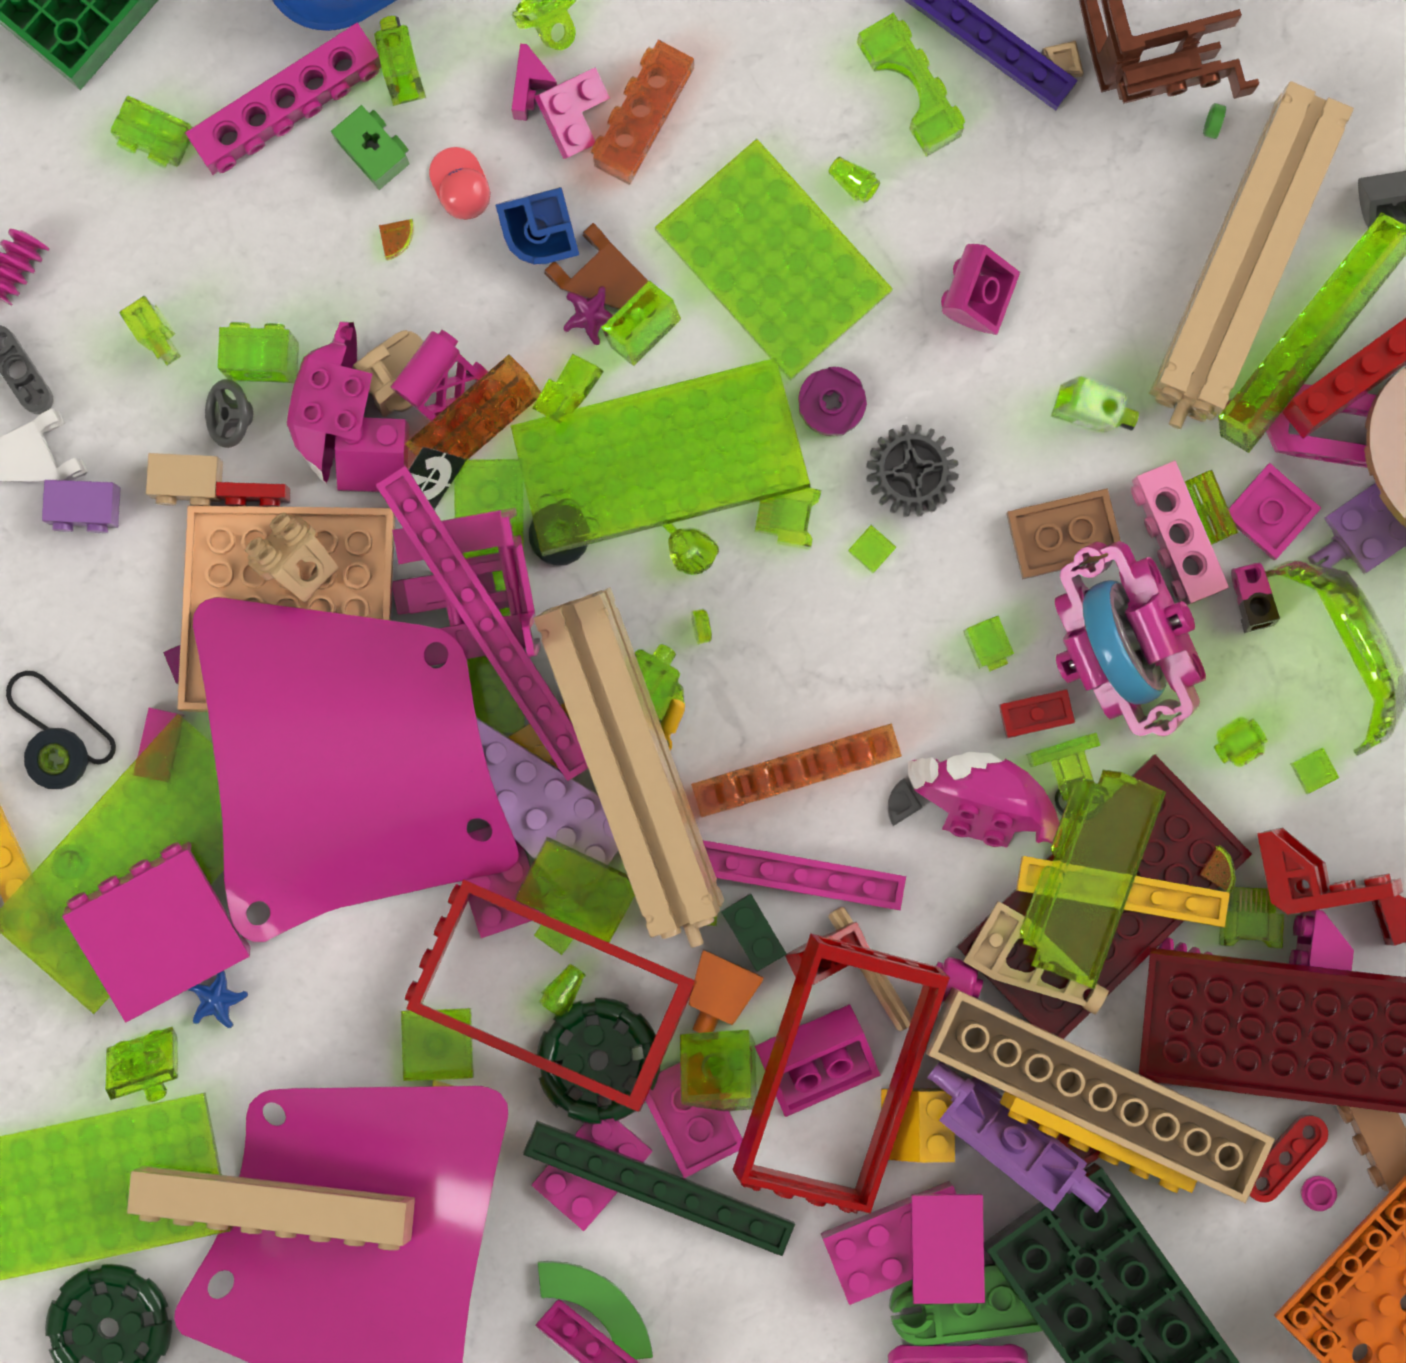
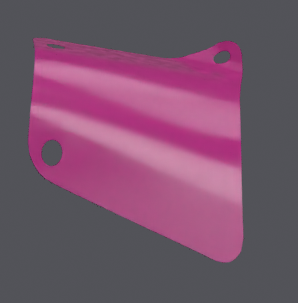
[193,597,519,942]
[174,1086,508,1363]

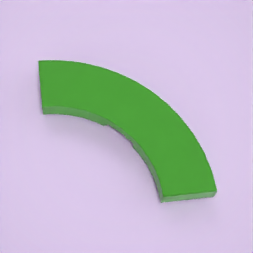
[538,1261,653,1360]

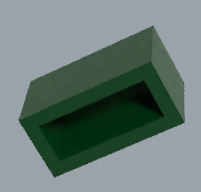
[721,894,787,972]

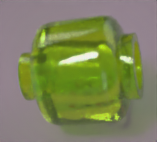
[1214,716,1268,768]

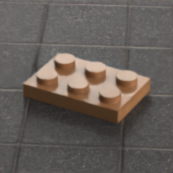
[1006,488,1121,580]

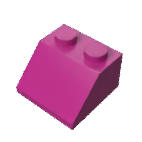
[335,417,410,492]

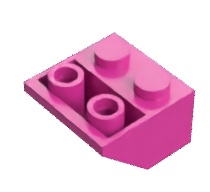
[1289,910,1354,971]

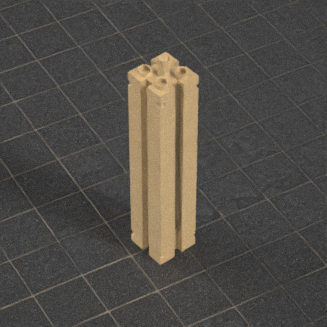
[1149,81,1354,429]
[533,587,724,948]

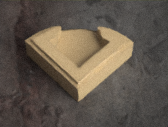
[1041,41,1084,77]

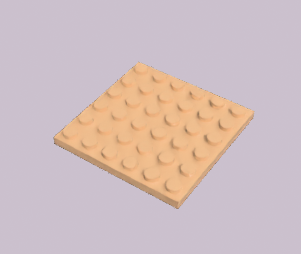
[177,506,395,712]

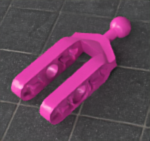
[1224,383,1376,468]

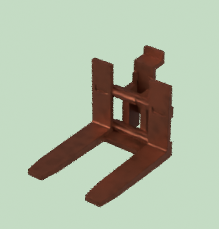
[1079,0,1259,104]

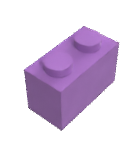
[42,480,121,533]

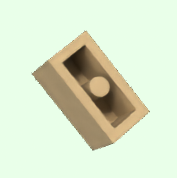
[146,453,223,506]

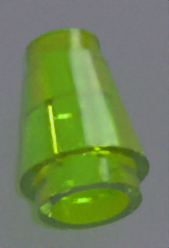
[828,156,880,203]
[539,964,586,1017]

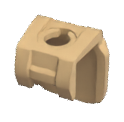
[352,330,424,417]
[245,512,339,602]

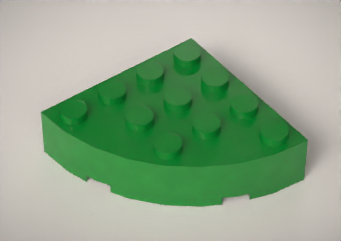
[0,0,158,91]

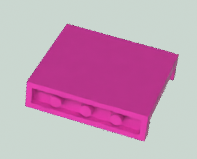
[62,842,251,1023]

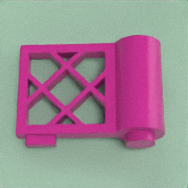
[390,329,490,437]

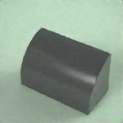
[1358,171,1406,229]

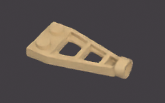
[962,901,1109,1015]

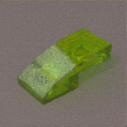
[532,353,604,424]

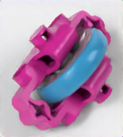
[1055,541,1206,736]

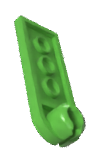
[889,1264,1042,1346]

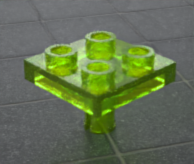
[105,1026,178,1102]

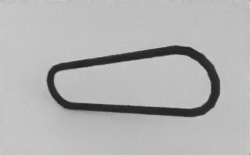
[6,671,116,764]

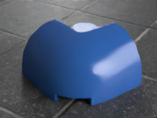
[495,187,579,265]

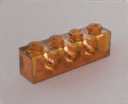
[591,39,694,185]
[405,354,543,461]

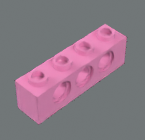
[1131,461,1229,606]

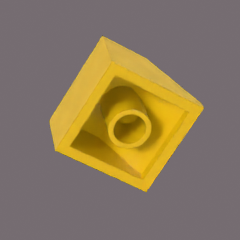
[881,1088,955,1163]

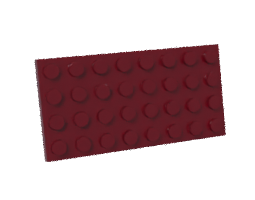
[956,754,1252,1039]
[1139,948,1406,1114]

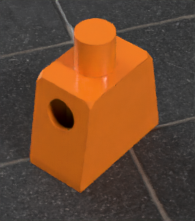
[688,949,764,1038]

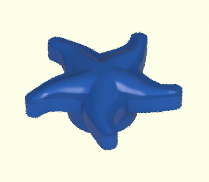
[188,971,248,1028]

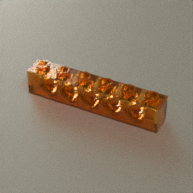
[691,723,902,818]

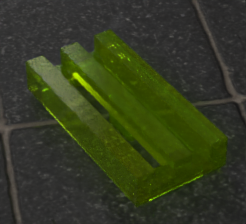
[1185,470,1238,545]

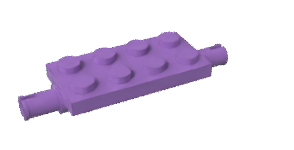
[1308,482,1406,575]
[927,1061,1111,1213]

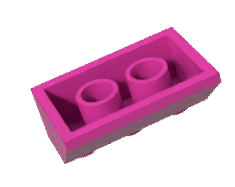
[755,1004,881,1117]

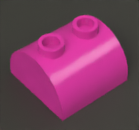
[941,244,1020,335]

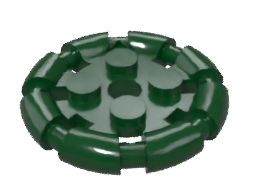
[537,998,661,1124]
[45,1264,172,1363]

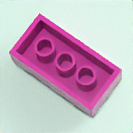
[821,1181,956,1305]

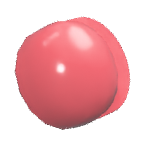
[429,147,491,220]

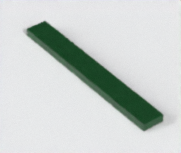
[523,1120,795,1256]

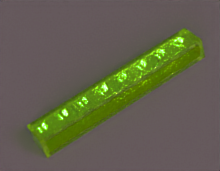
[1218,212,1406,453]

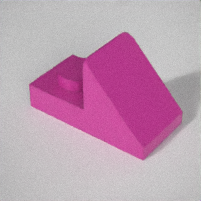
[511,43,557,121]

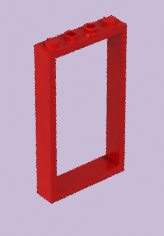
[405,879,697,1112]
[733,933,950,1214]

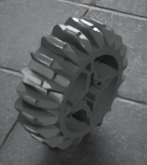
[866,424,959,517]

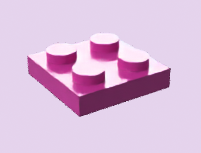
[1222,463,1321,560]

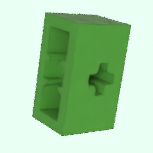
[331,105,410,190]

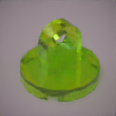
[511,0,576,50]

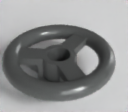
[205,379,253,448]

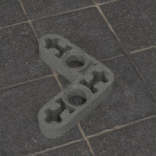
[0,325,53,414]

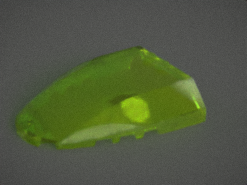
[1265,560,1406,756]

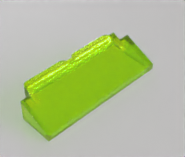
[1020,770,1166,989]

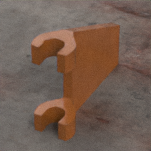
[544,223,657,314]

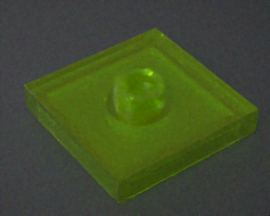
[401,1008,474,1081]

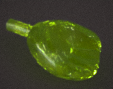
[659,517,719,575]

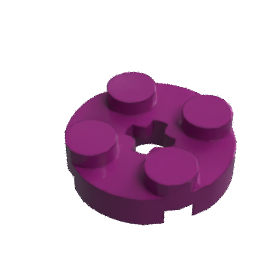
[798,367,867,436]

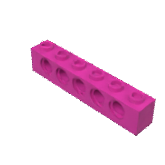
[185,22,383,175]

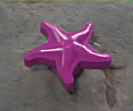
[563,286,622,345]

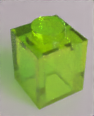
[963,616,1014,672]

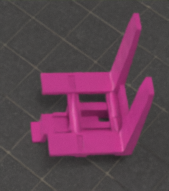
[392,507,541,666]

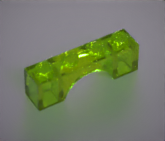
[857,12,965,157]

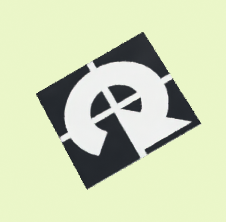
[408,447,467,510]

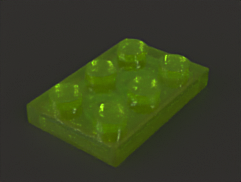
[515,837,635,943]

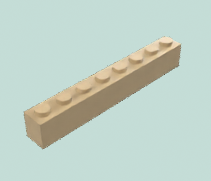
[127,1166,415,1250]

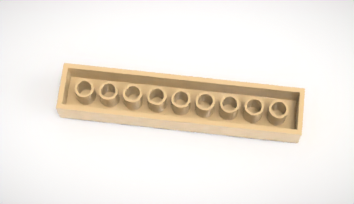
[925,987,1275,1203]

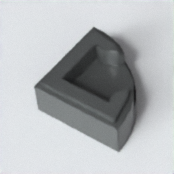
[888,779,923,826]

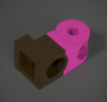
[1231,562,1280,633]

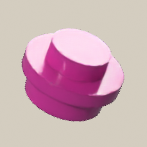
[1301,1176,1337,1211]

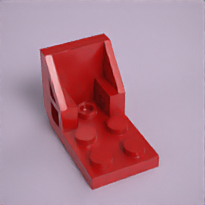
[1257,828,1403,915]

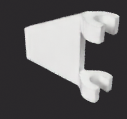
[0,409,88,482]

